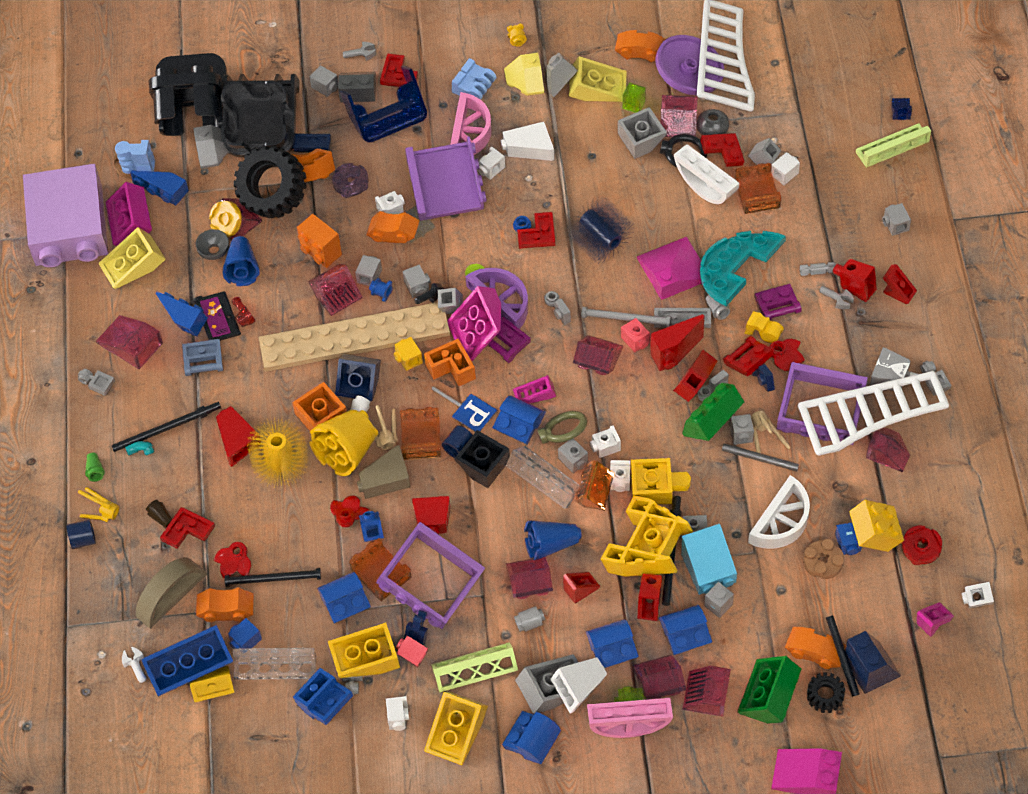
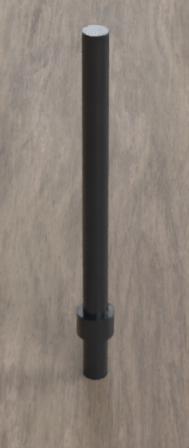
[111,401,221,452]
[662,496,682,606]

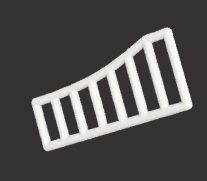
[697,0,755,112]
[798,371,949,456]

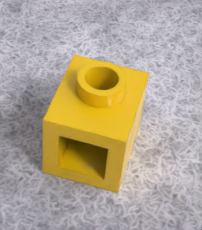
[393,337,423,371]

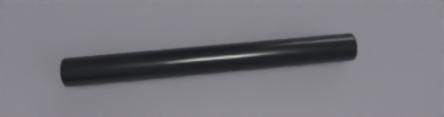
[826,615,860,697]

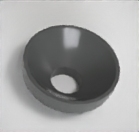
[697,109,729,135]
[195,229,229,260]

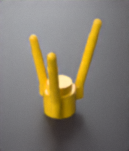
[78,487,119,522]

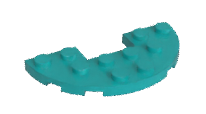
[700,231,786,306]

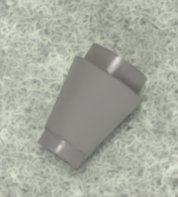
[705,295,730,320]

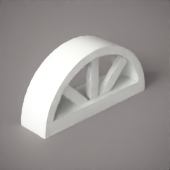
[674,144,739,204]
[748,475,810,549]

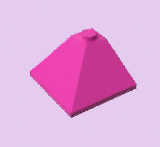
[637,237,702,300]
[447,286,501,361]

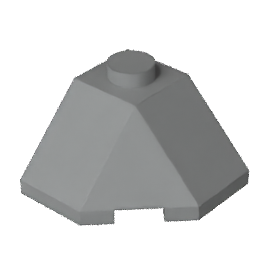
[547,52,578,97]
[193,125,230,169]

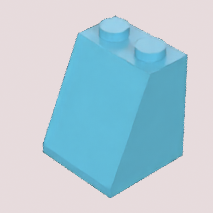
[681,524,737,595]

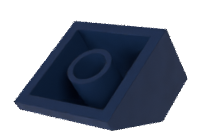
[335,354,381,401]

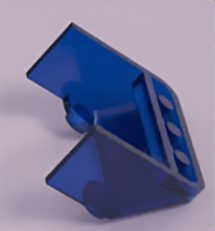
[340,65,427,142]

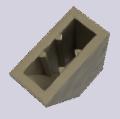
[357,445,410,499]

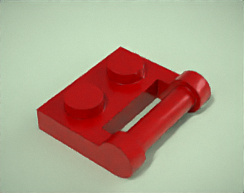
[723,335,774,377]

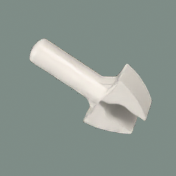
[122,647,146,683]

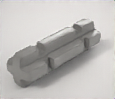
[799,262,836,276]

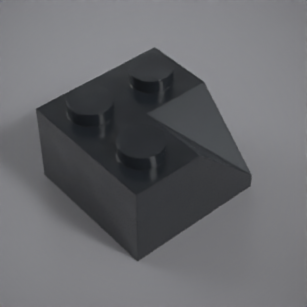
[455,430,510,488]

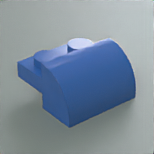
[492,395,546,445]
[317,572,371,624]
[659,605,712,655]
[586,619,639,668]
[293,668,353,725]
[502,711,561,764]

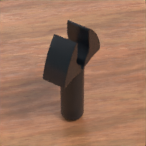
[414,283,444,304]

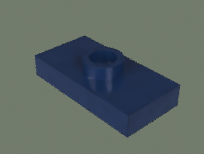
[293,134,331,152]

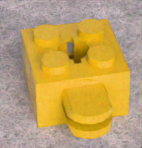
[631,458,691,505]

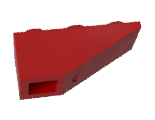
[673,350,718,402]

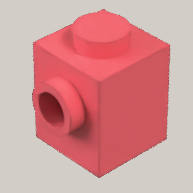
[621,318,650,352]
[395,636,428,668]

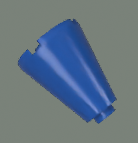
[222,236,260,287]
[524,520,582,560]

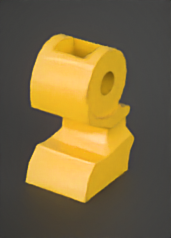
[744,311,784,343]

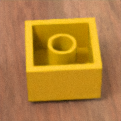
[849,500,904,552]

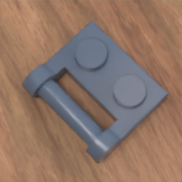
[182,339,224,376]

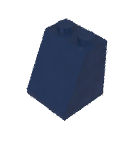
[846,631,901,694]

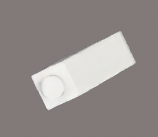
[500,122,554,161]
[551,657,607,713]

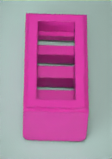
[513,375,556,404]

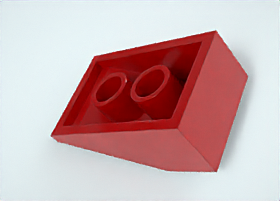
[650,314,705,371]

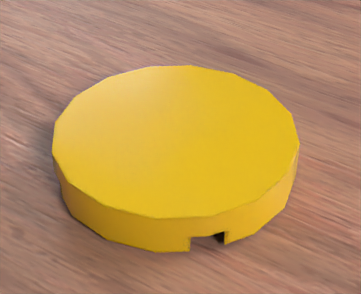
[209,201,241,237]

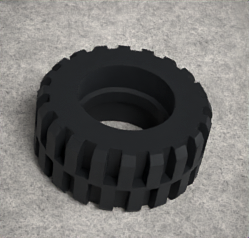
[233,146,307,218]

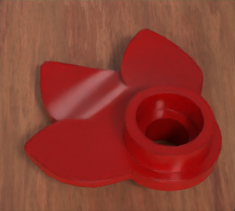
[769,338,805,371]
[330,495,369,527]
[214,542,251,579]

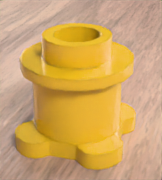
[507,23,527,47]

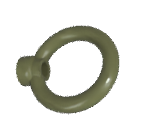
[538,411,588,444]

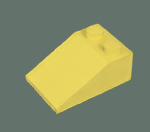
[569,56,627,102]
[99,227,166,289]

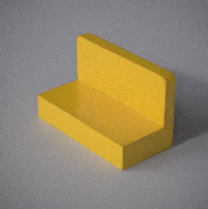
[189,666,234,703]

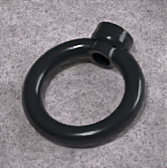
[660,134,707,167]

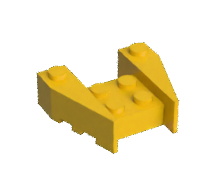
[601,495,693,577]

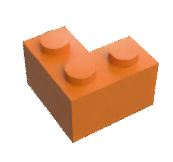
[424,339,476,386]

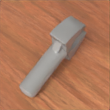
[343,42,376,61]
[819,286,854,309]

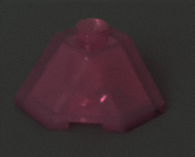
[866,427,910,472]

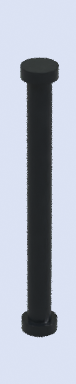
[225,568,321,587]

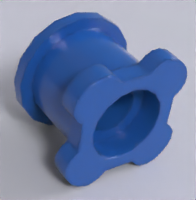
[369,278,393,302]

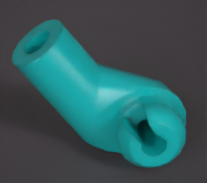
[125,441,154,456]

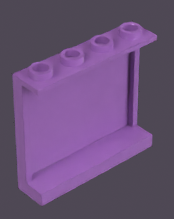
[405,136,487,221]

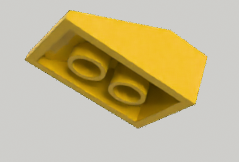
[328,623,400,678]
[424,692,488,765]

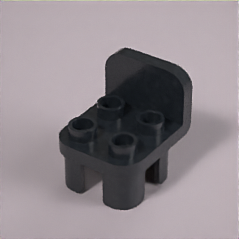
[148,53,227,136]
[221,74,300,157]

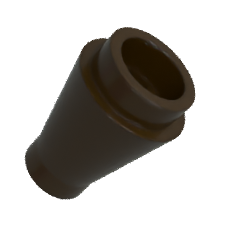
[146,500,172,529]

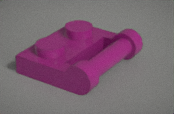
[754,284,802,321]
[488,317,531,363]

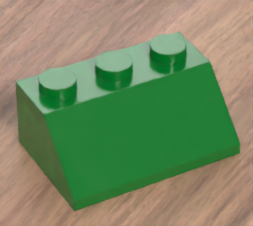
[682,383,744,441]
[738,656,802,724]

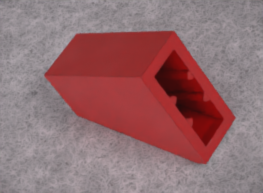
[216,406,261,467]

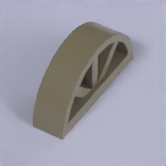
[136,557,207,629]

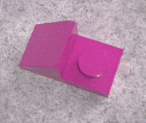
[917,602,954,637]

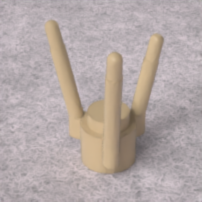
[375,405,398,450]
[751,411,791,453]

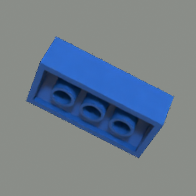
[141,625,233,697]

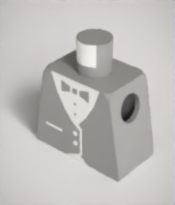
[870,347,917,391]

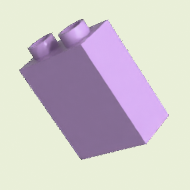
[23,164,108,267]

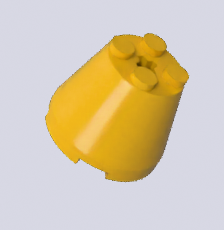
[309,410,378,476]

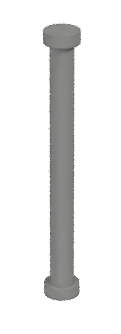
[581,306,672,327]

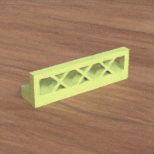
[856,123,931,168]
[431,643,518,693]

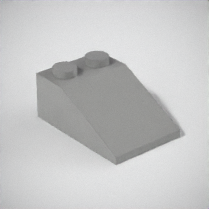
[515,654,578,714]

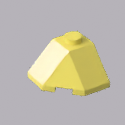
[504,53,544,96]

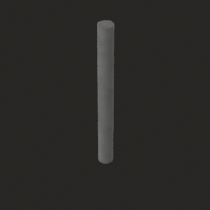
[722,443,799,472]

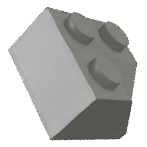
[618,107,667,159]

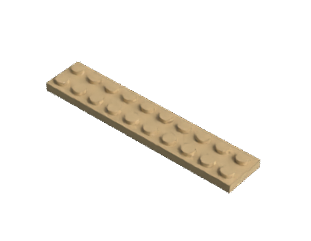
[259,302,450,372]

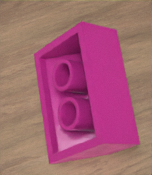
[105,182,152,246]

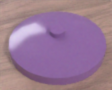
[655,35,724,96]

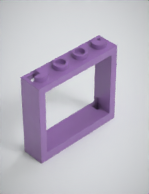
[777,362,868,445]
[376,522,485,629]

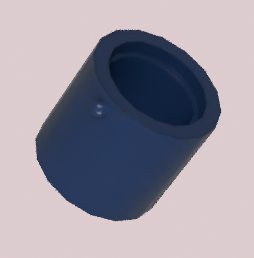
[442,426,473,458]
[66,519,96,549]

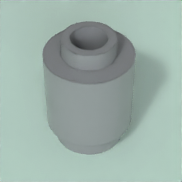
[514,606,545,632]

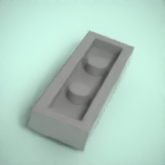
[654,308,711,328]

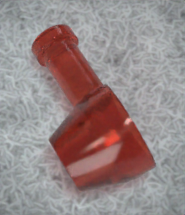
[232,297,256,327]

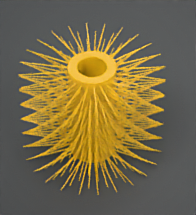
[248,417,308,488]

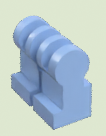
[452,58,497,100]
[115,140,156,174]

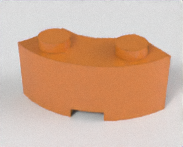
[615,30,666,63]
[292,148,335,182]
[366,211,420,243]
[196,587,254,622]
[785,627,847,669]

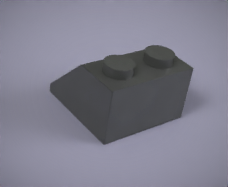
[338,72,376,102]

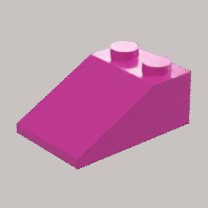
[771,748,842,794]

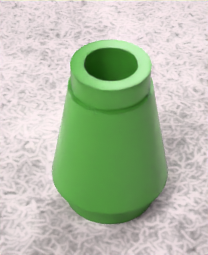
[85,453,105,482]

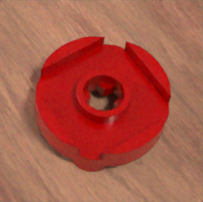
[901,525,942,565]

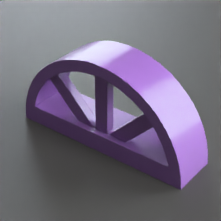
[465,268,528,329]

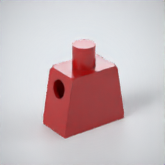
[833,259,877,302]
[412,496,451,535]
[637,573,662,621]

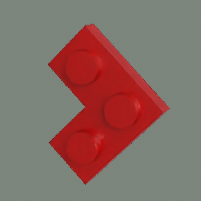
[380,53,418,89]
[700,133,745,167]
[517,212,556,249]
[160,507,215,549]

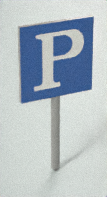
[432,386,497,432]

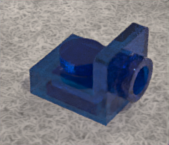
[891,98,912,120]

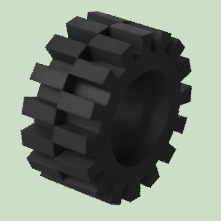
[807,672,845,713]

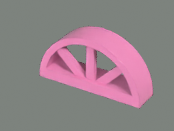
[450,92,492,155]
[587,698,673,738]

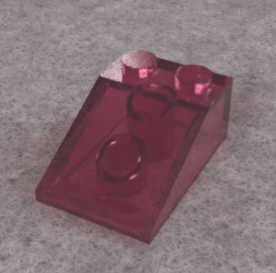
[96,315,163,369]

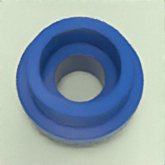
[513,216,531,232]

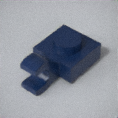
[752,363,775,392]
[404,610,428,646]

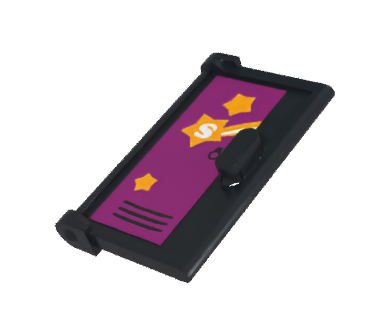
[193,291,241,341]

